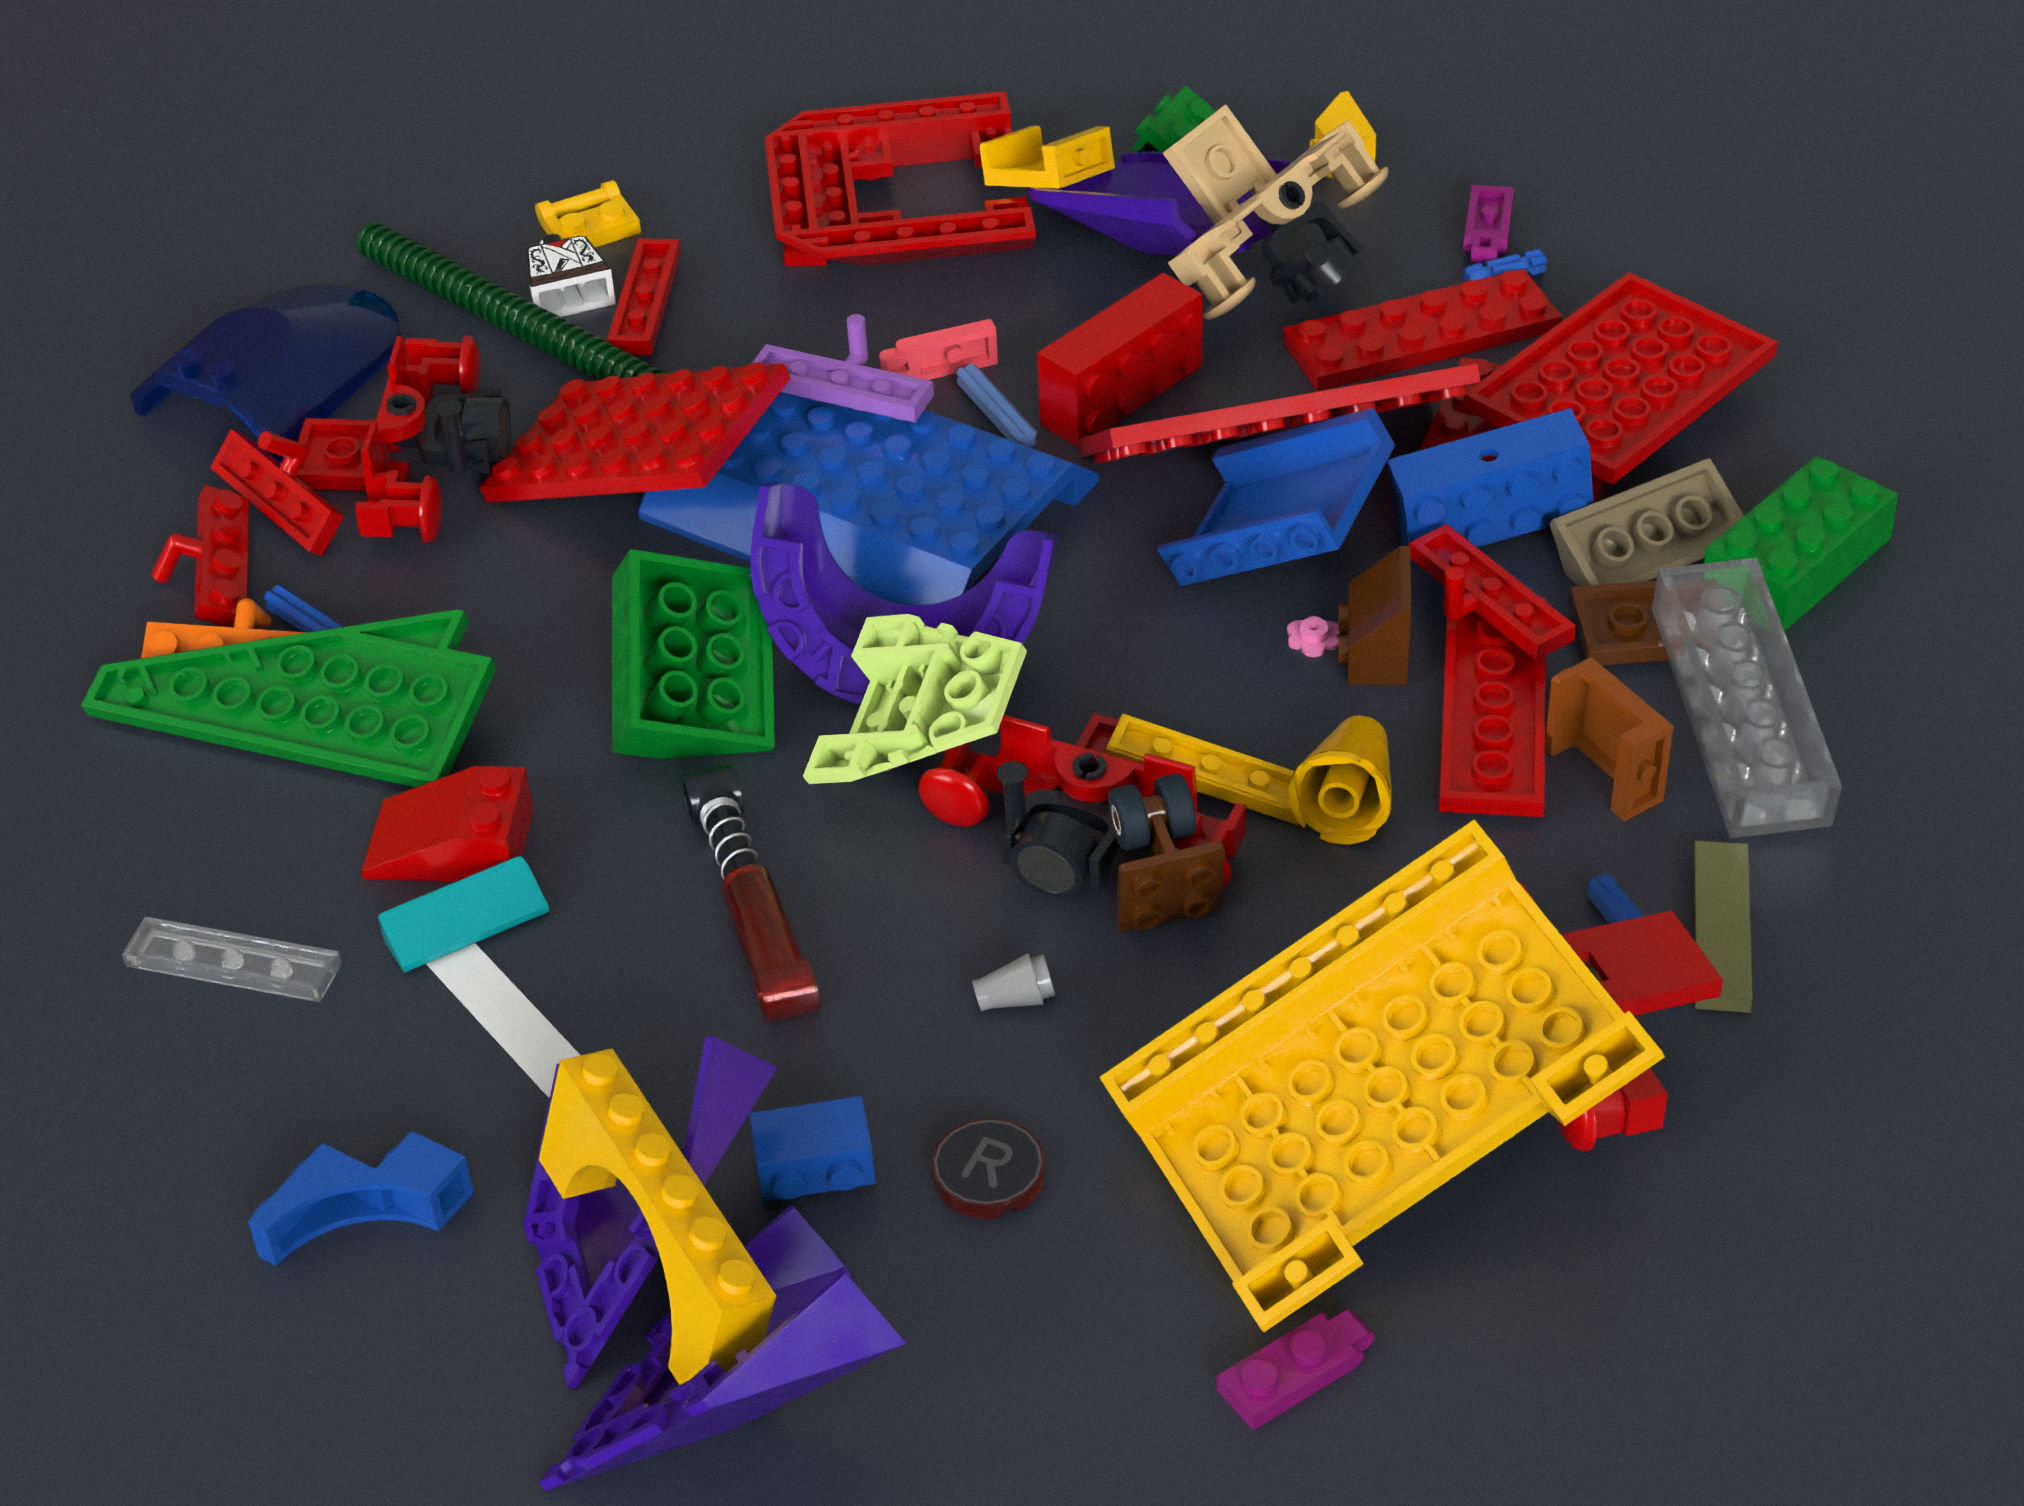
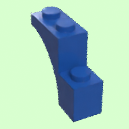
[248,1131,474,1266]

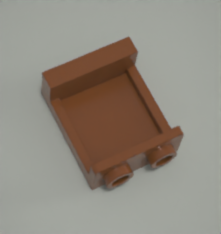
[1545,657,1674,822]

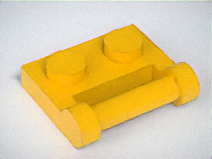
[535,180,641,247]

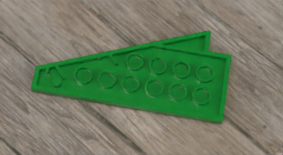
[81,609,497,787]

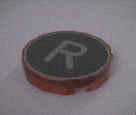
[931,1118,1046,1219]

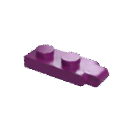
[1463,185,1514,263]
[1217,1309,1375,1431]

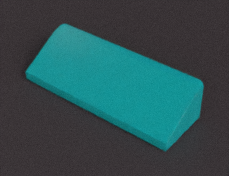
[378,856,550,973]

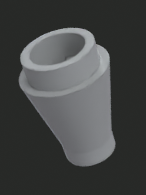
[972,953,1056,1012]

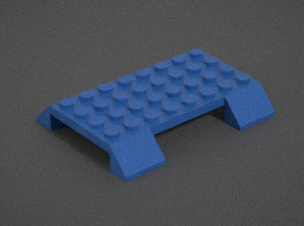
[638,392,1099,605]

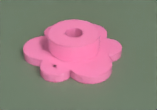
[1287,616,1341,657]

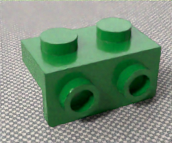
[1131,85,1216,152]

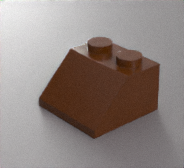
[1338,546,1411,686]

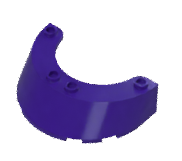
[750,481,1060,705]

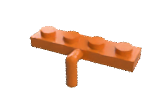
[141,598,307,659]

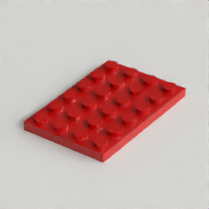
[1463,272,1778,485]
[479,362,791,503]

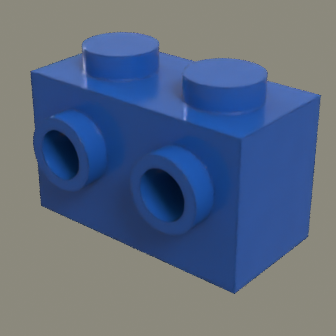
[749,1096,876,1202]

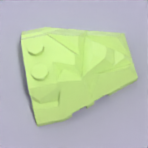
[803,614,1027,784]

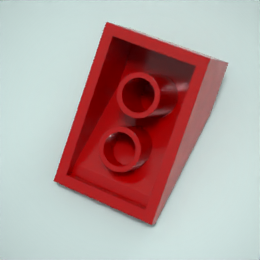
[361,766,534,882]

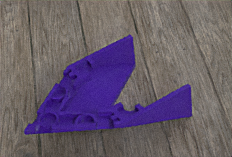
[524,1036,778,1390]
[539,1205,907,1491]

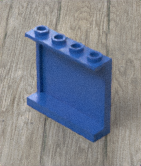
[1157,407,1395,586]

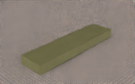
[1693,840,1753,1013]

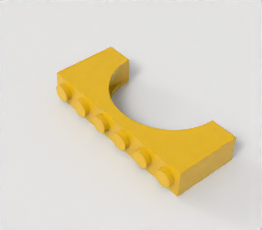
[539,1048,776,1385]

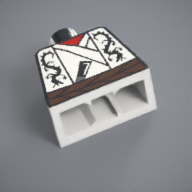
[526,234,616,317]

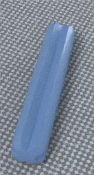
[956,363,1037,448]

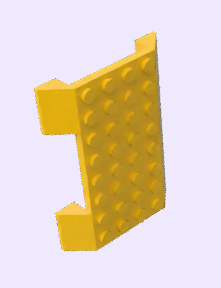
[1099,819,1665,1332]

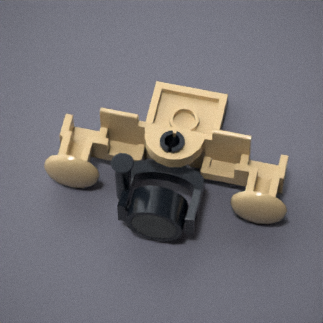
[1163,104,1389,320]

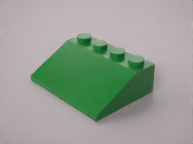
[612,549,775,759]

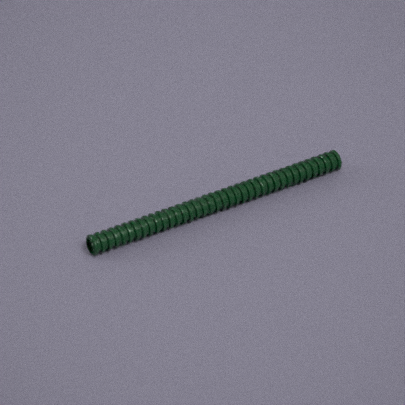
[356,221,668,380]

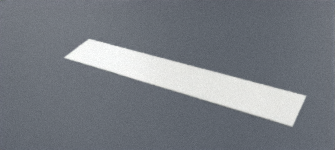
[426,943,581,1098]

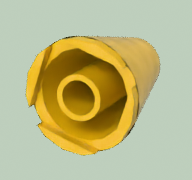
[1288,715,1392,845]

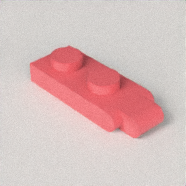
[879,318,998,380]

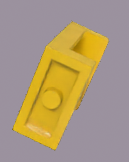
[980,126,1115,189]

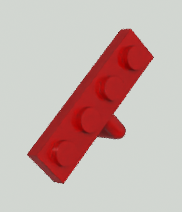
[210,429,344,556]
[151,485,249,628]
[1409,524,1576,661]

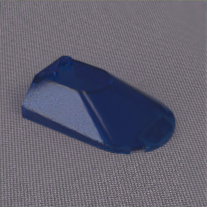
[130,285,401,462]

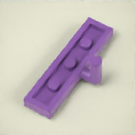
[751,314,934,423]

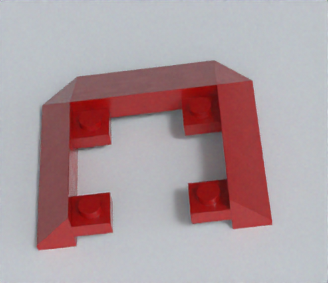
[765,91,1036,266]

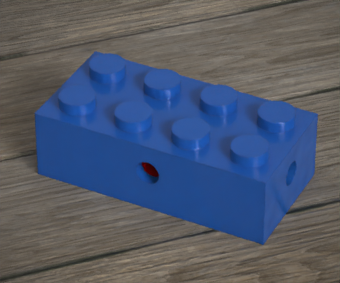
[1387,408,1594,566]

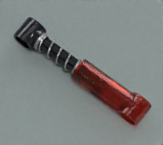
[681,764,821,1023]

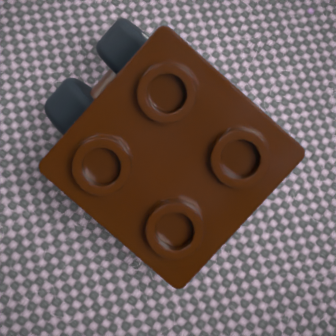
[1108,773,1225,932]

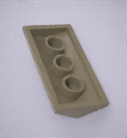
[1550,458,1744,586]

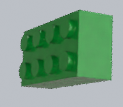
[1703,455,1899,633]

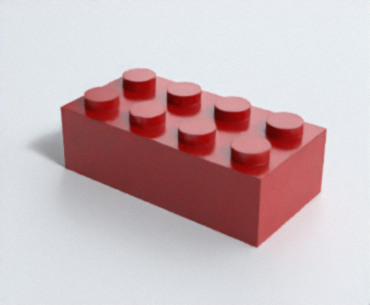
[1037,273,1203,448]

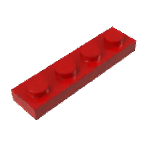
[607,238,681,356]

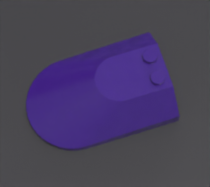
[1027,151,1290,256]

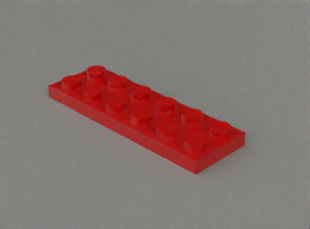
[1283,268,1562,392]
[1439,598,1546,817]

